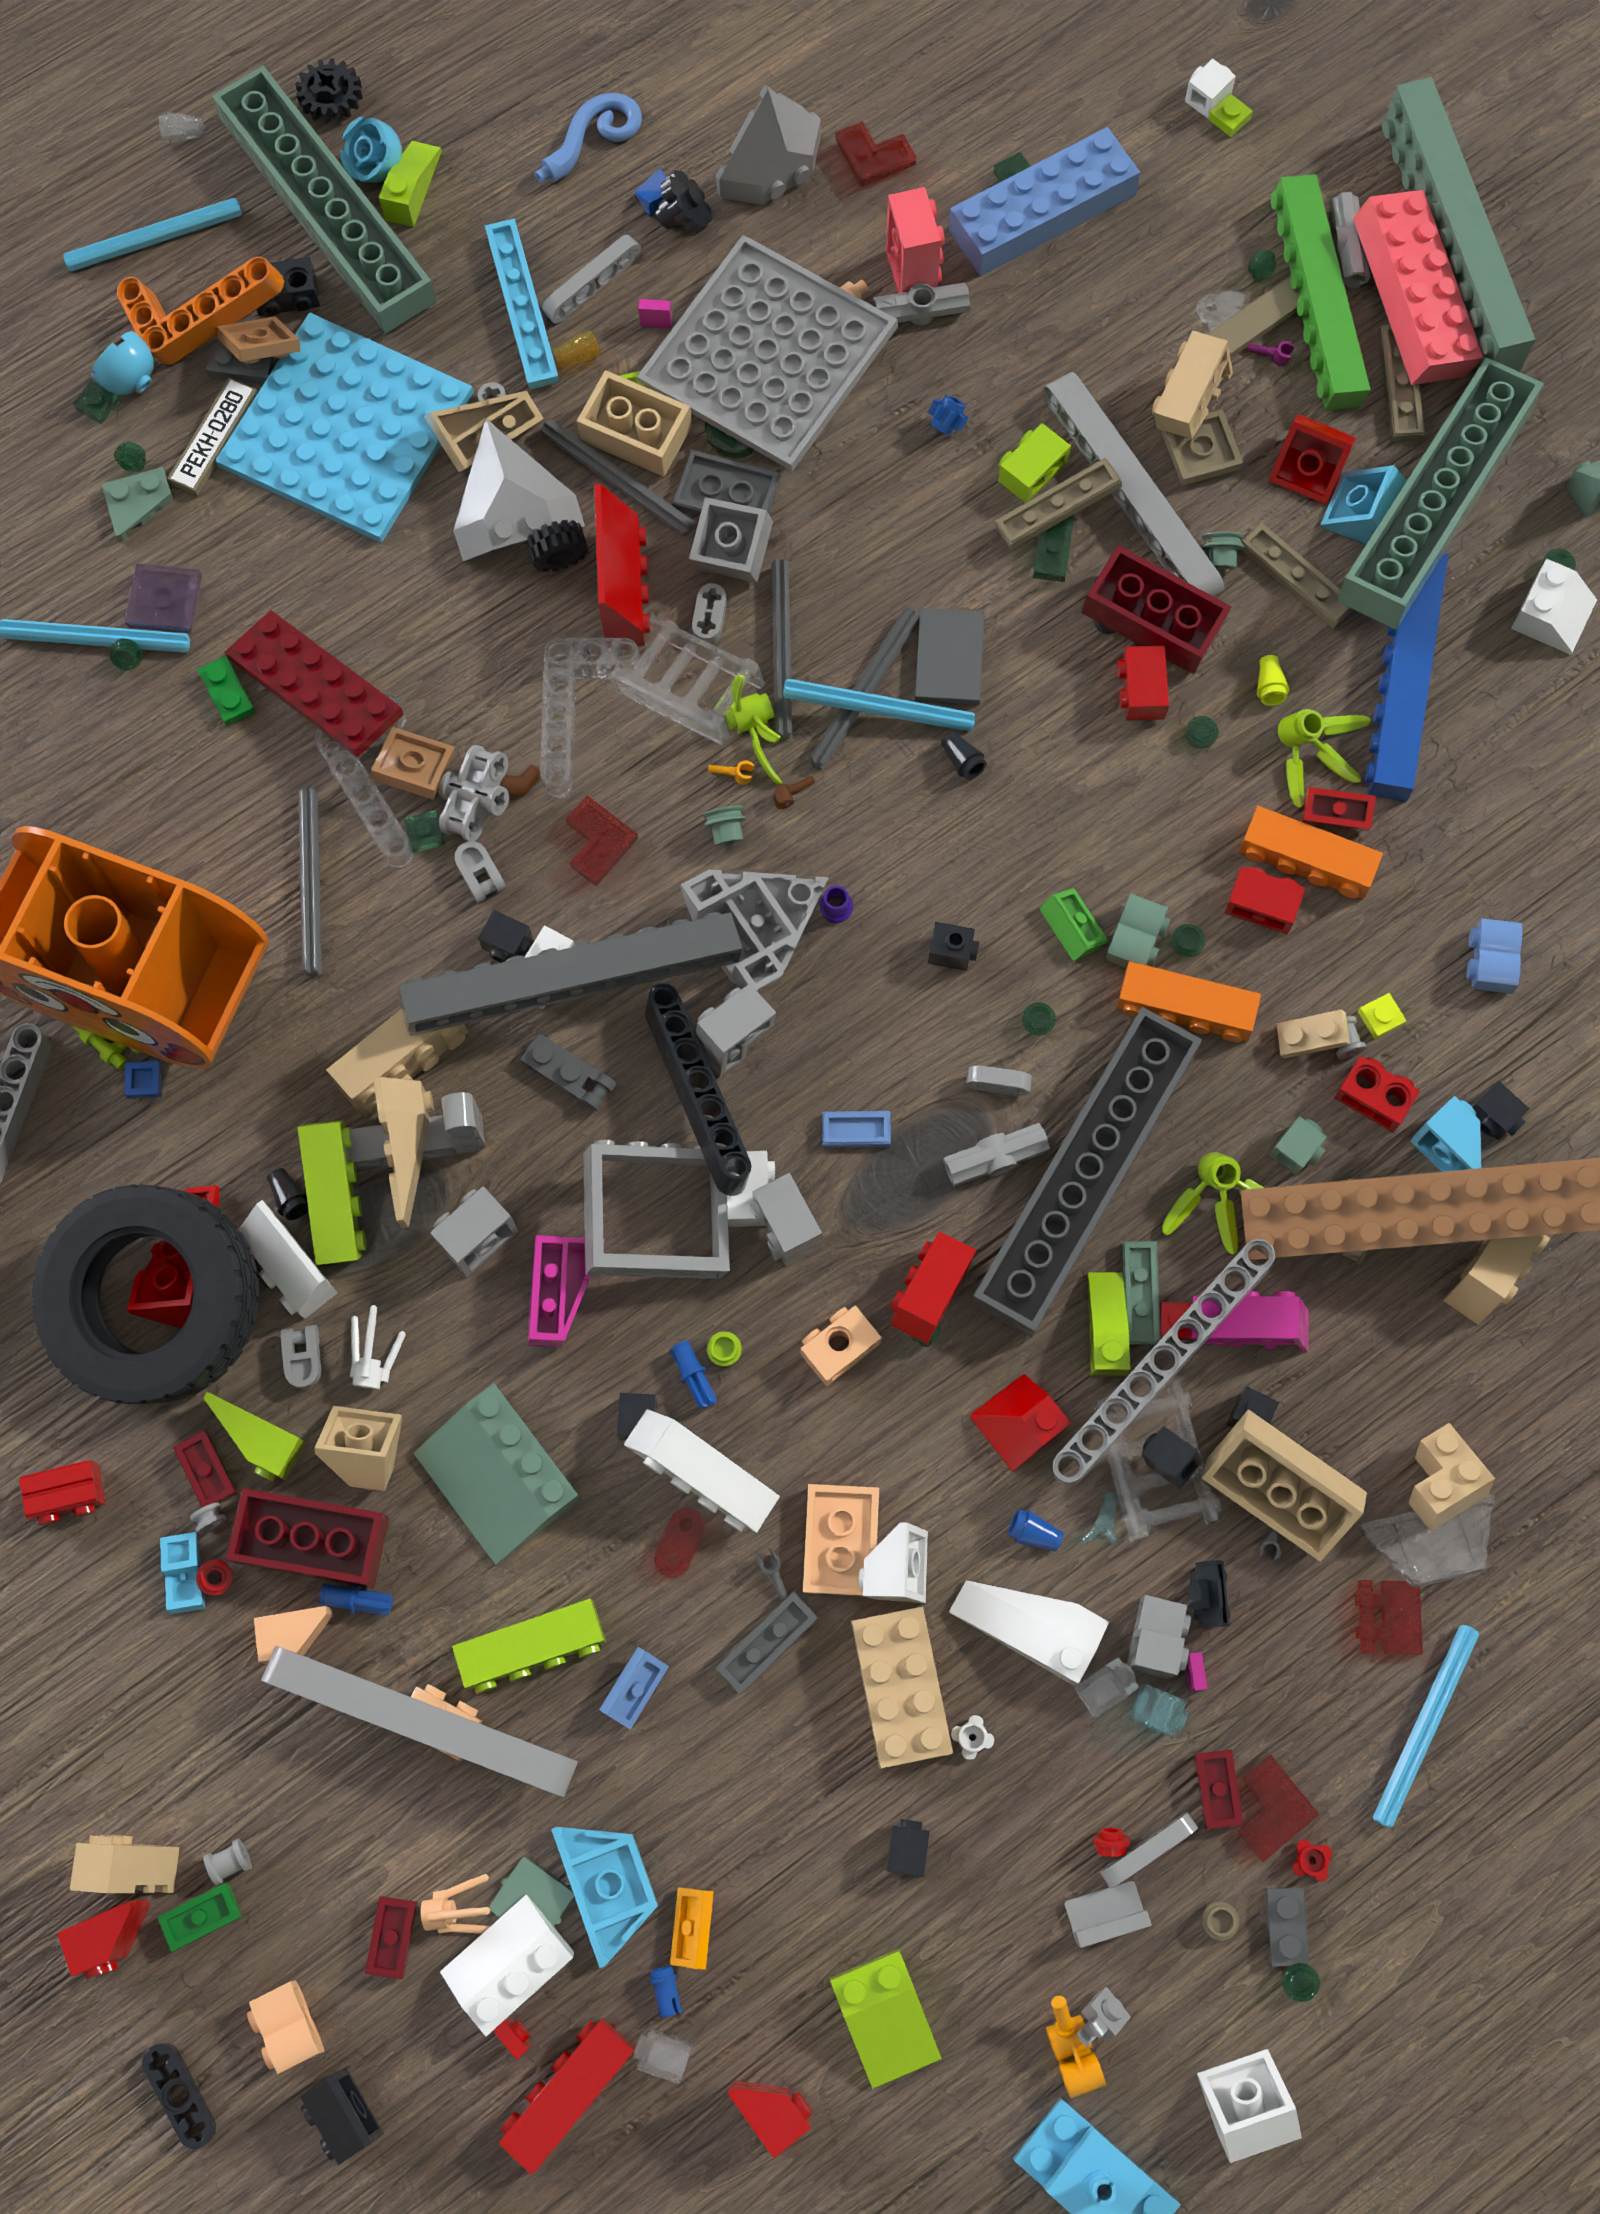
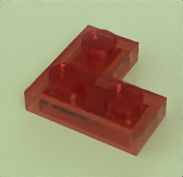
[835,121,917,187]
[566,796,638,886]
[1237,1755,1319,1862]

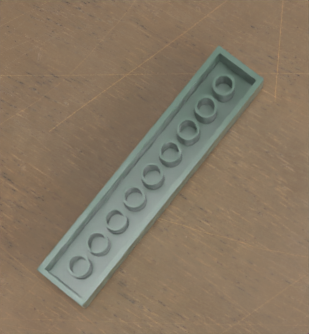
[212,65,437,334]
[1382,77,1536,372]
[1337,357,1544,630]

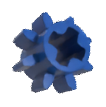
[927,394,969,435]

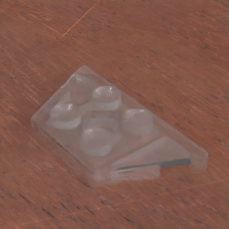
[1359,1493,1495,1588]

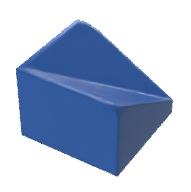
[635,169,666,217]

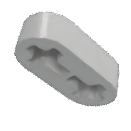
[692,583,727,645]
[966,1065,1032,1096]

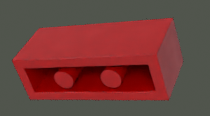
[890,1231,976,1344]

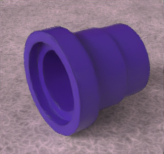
[820,886,853,923]

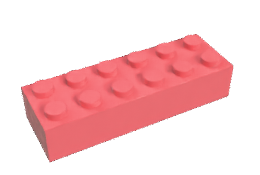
[1353,190,1483,385]

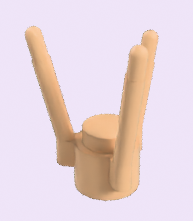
[421,1874,490,1934]

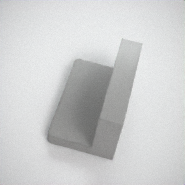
[1064,1881,1152,1948]

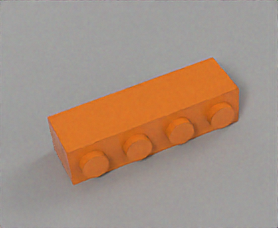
[1239,805,1383,899]
[1116,961,1261,1043]

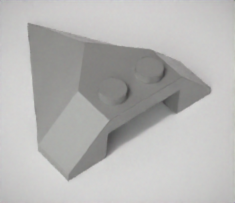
[716,84,821,205]
[453,419,585,562]
[680,869,829,992]

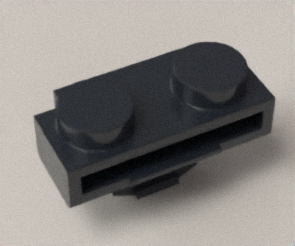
[1188,1560,1230,1628]

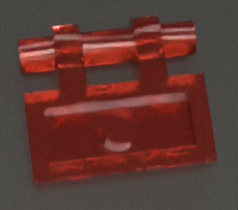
[1355,1580,1423,1655]

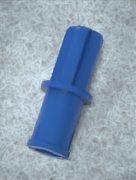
[669,1341,717,1410]
[319,1583,393,1615]

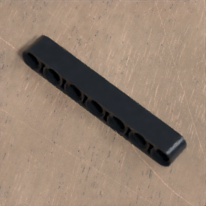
[645,983,752,1196]

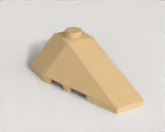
[373,1077,434,1229]

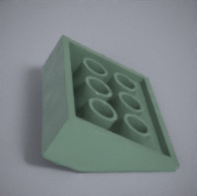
[413,1383,582,1566]

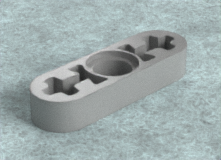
[1100,1812,1198,1889]

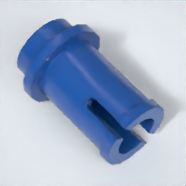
[649,1965,683,2018]

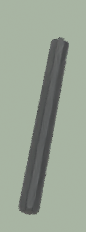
[541,420,694,536]
[772,559,792,740]
[809,608,919,769]
[299,788,322,976]

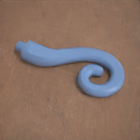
[535,93,642,183]

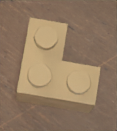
[1409,1423,1495,1531]

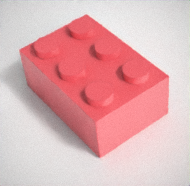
[886,187,945,293]

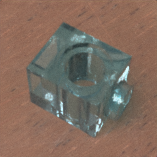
[1129,1684,1189,1737]

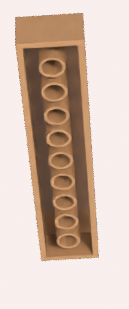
[1241,1157,1600,1260]

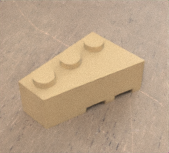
[70,1835,180,1893]

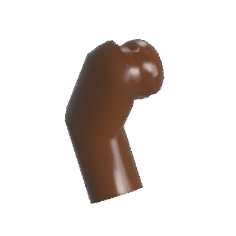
[500,765,543,797]

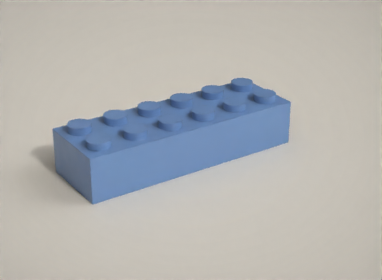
[948,127,1140,276]

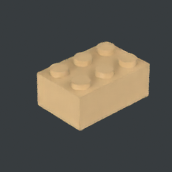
[576,370,692,477]

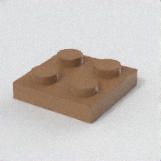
[216,317,300,363]
[370,727,455,799]

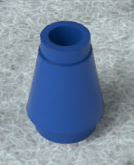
[1008,1509,1064,1552]

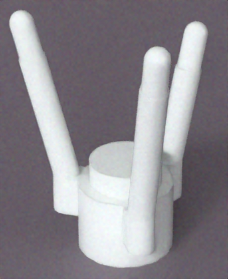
[350,1305,406,1390]

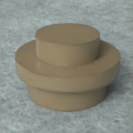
[1201,1902,1239,1941]

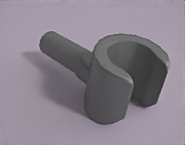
[1257,1528,1281,1561]
[755,1548,788,1600]

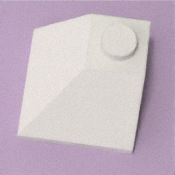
[859,1523,928,1603]

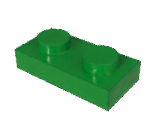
[197,656,256,727]
[157,1882,243,1952]

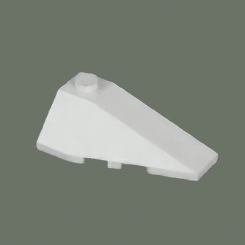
[949,1580,1109,1686]

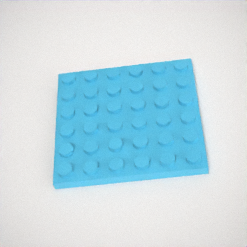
[215,312,474,543]

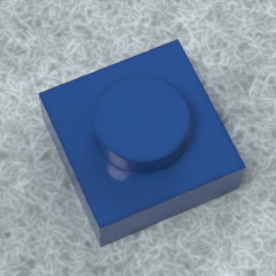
[124,1061,162,1099]

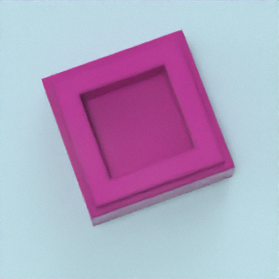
[638,299,672,329]
[1185,1652,1208,1692]

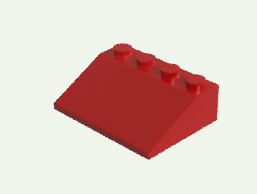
[594,484,650,648]

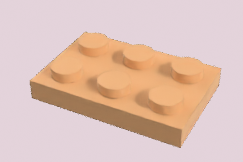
[803,1484,879,1596]

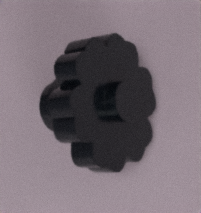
[655,170,712,234]

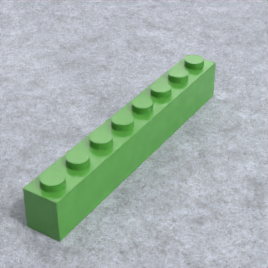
[1271,174,1370,410]

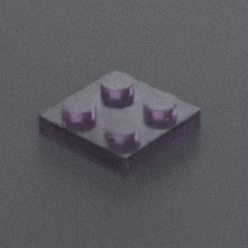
[124,564,202,634]

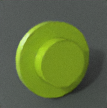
[707,1331,742,1367]

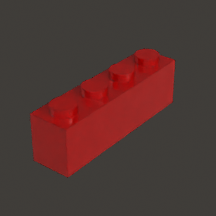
[498,2018,636,2175]

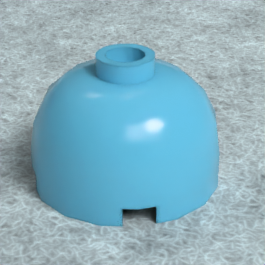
[340,117,402,183]
[91,331,154,395]

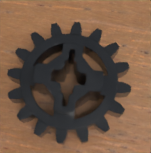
[295,58,363,123]

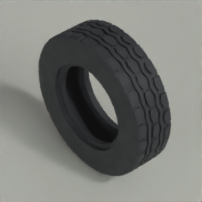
[31,1184,259,1404]

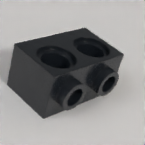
[256,257,320,316]

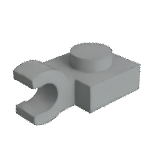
[1077,1986,1131,2047]

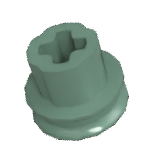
[1202,532,1244,570]
[702,805,746,846]

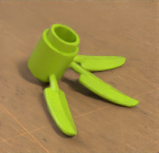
[724,675,782,784]
[1278,709,1371,808]
[1162,1152,1264,1255]

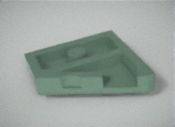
[102,467,174,542]

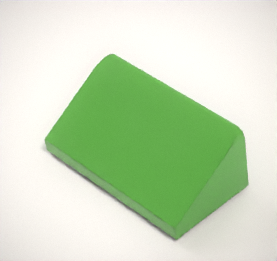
[1040,888,1109,961]

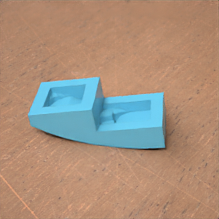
[160,1532,206,1615]

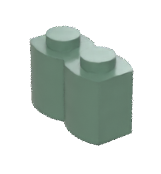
[1105,893,1171,968]

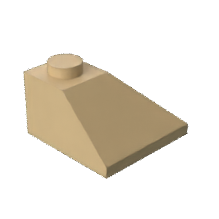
[315,1406,402,1491]

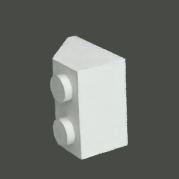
[1511,558,1597,655]
[1197,2049,1302,2163]

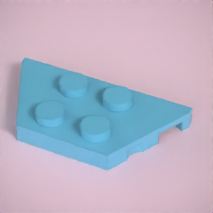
[551,1827,658,1968]

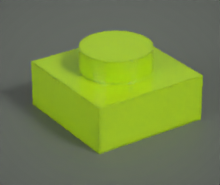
[1208,93,1253,137]

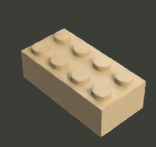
[326,1009,468,1118]
[1202,1409,1367,1562]
[851,1607,953,1769]

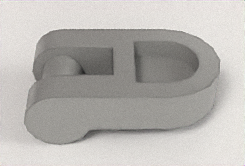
[454,841,507,903]
[281,1325,321,1389]

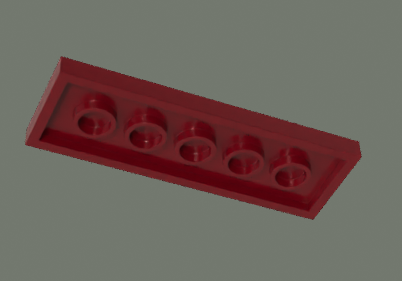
[225,610,404,758]

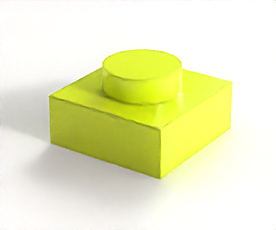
[1358,993,1406,1040]

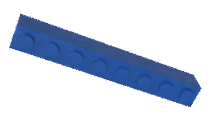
[1364,553,1449,802]

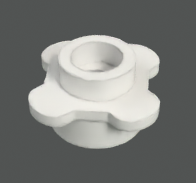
[951,1715,994,1760]

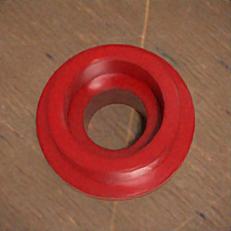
[196,1559,233,1596]
[1093,1827,1130,1857]

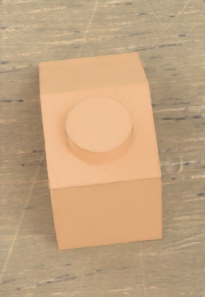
[254,1606,333,1664]

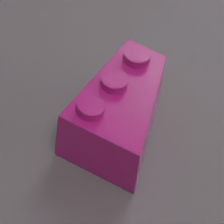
[527,1235,605,1348]
[1192,1291,1309,1352]

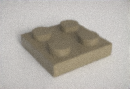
[1161,409,1243,486]

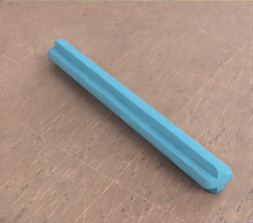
[63,198,242,271]
[0,619,190,653]
[783,679,975,732]
[1373,1625,1479,1828]

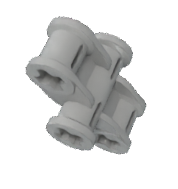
[439,745,509,842]

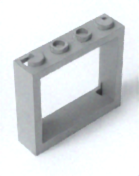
[583,1140,730,1279]

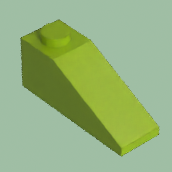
[379,141,442,227]
[1087,1272,1130,1377]
[203,1392,306,1482]

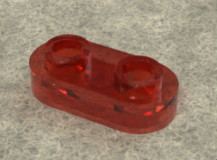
[654,1508,705,1579]

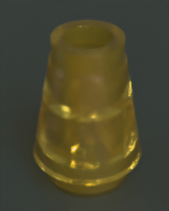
[553,330,602,367]

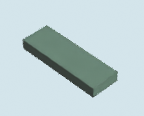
[1121,1241,1161,1346]

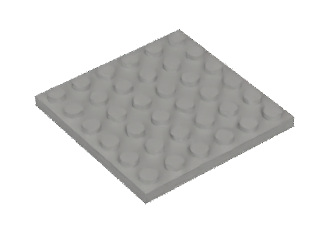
[637,235,898,471]

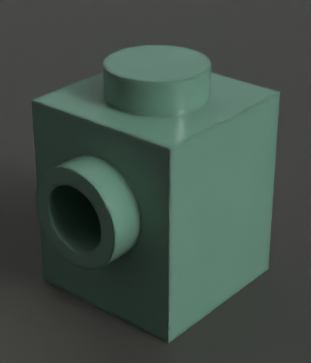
[1269,1116,1327,1176]

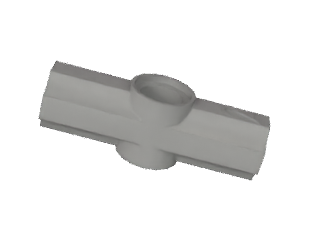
[1330,192,1370,288]
[873,283,970,325]
[943,1123,1050,1187]

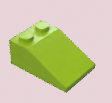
[830,1949,942,2089]

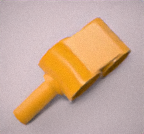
[1045,1996,1106,2099]

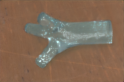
[1081,1492,1119,1544]

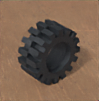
[526,520,589,572]

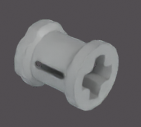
[1336,1016,1367,1059]
[203,1838,252,1886]

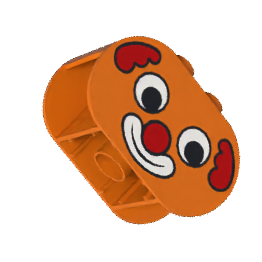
[0,826,269,1069]

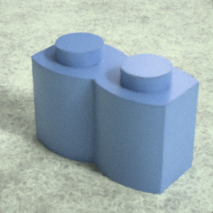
[1467,918,1522,994]

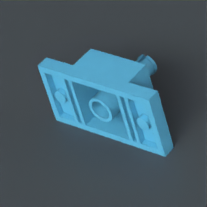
[1013,2097,1181,2214]

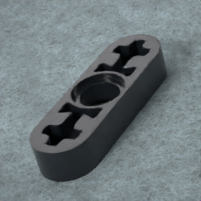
[142,2043,216,2149]

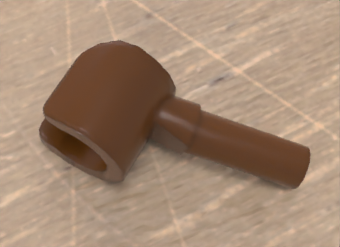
[773,776,815,809]

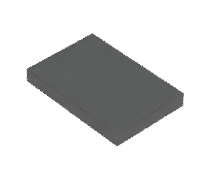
[671,449,781,516]
[915,608,984,705]

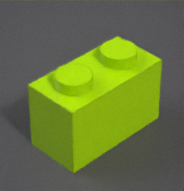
[998,423,1071,503]

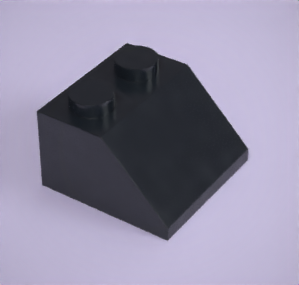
[300,2067,384,2165]

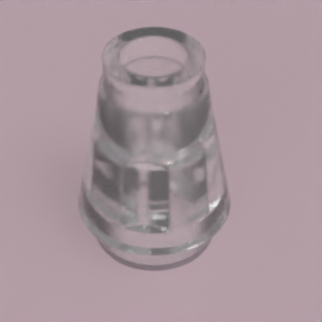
[159,111,204,144]

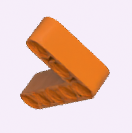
[117,257,284,365]

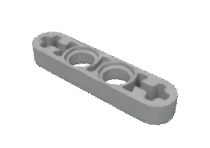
[542,234,641,324]

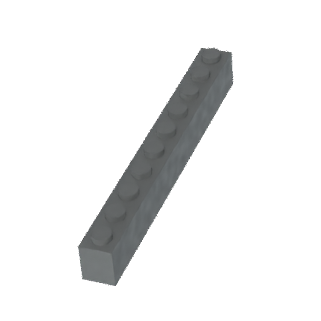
[398,912,743,1036]

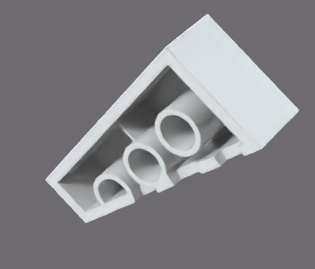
[623,1409,780,1532]

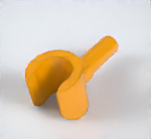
[708,760,754,785]

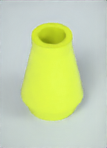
[1257,655,1290,706]

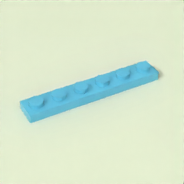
[485,218,559,390]

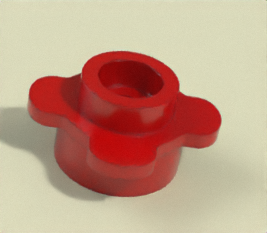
[1292,1839,1332,1882]

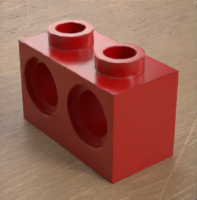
[1334,1055,1420,1133]

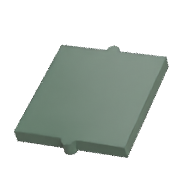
[488,1856,574,1927]

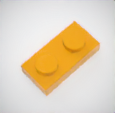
[670,1887,714,1969]

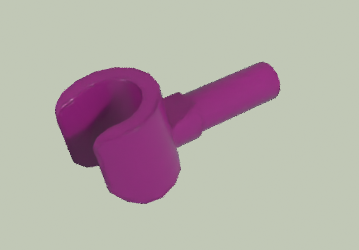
[1248,341,1294,366]

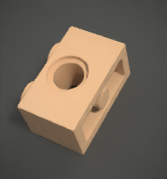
[800,1305,882,1387]

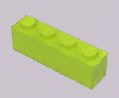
[298,1120,367,1265]
[452,1598,606,1694]

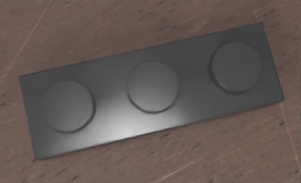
[715,1591,818,1695]

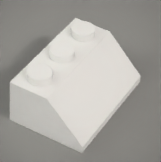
[238,1200,338,1319]
[440,1894,574,2036]

